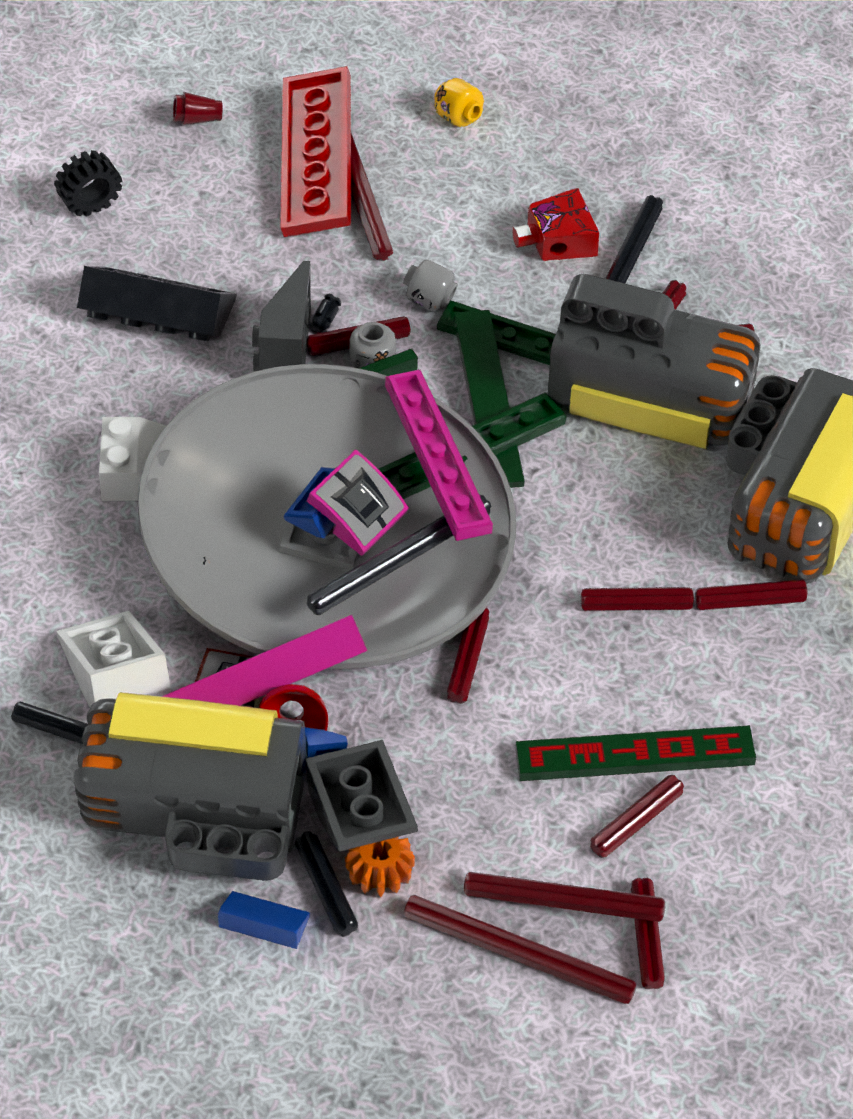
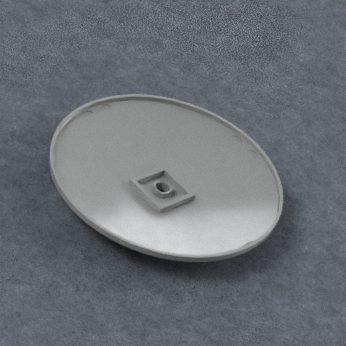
[138,364,516,669]

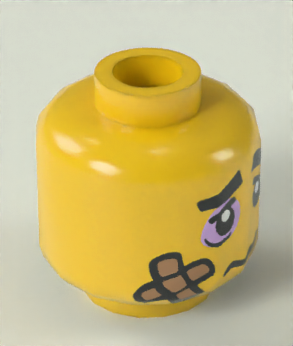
[434,78,484,127]

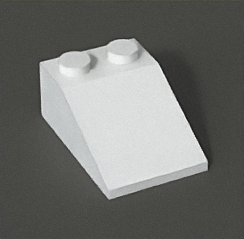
[99,417,166,501]
[56,611,171,707]

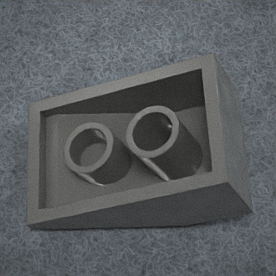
[252,261,311,372]
[305,740,418,852]

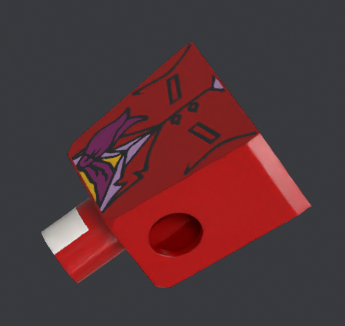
[512,188,599,261]

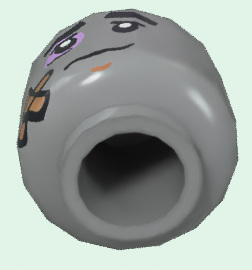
[403,260,458,312]
[349,322,396,368]

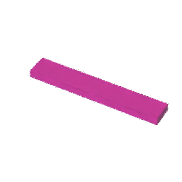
[385,370,493,541]
[162,615,368,706]

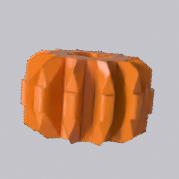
[345,837,415,897]

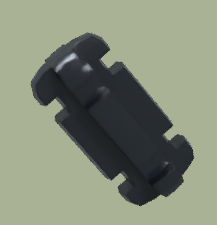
[309,293,341,333]

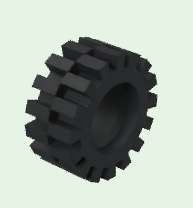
[54,150,123,216]

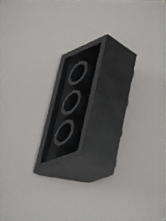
[77,266,237,341]

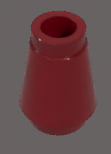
[173,92,223,125]

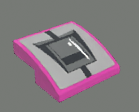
[307,449,409,556]

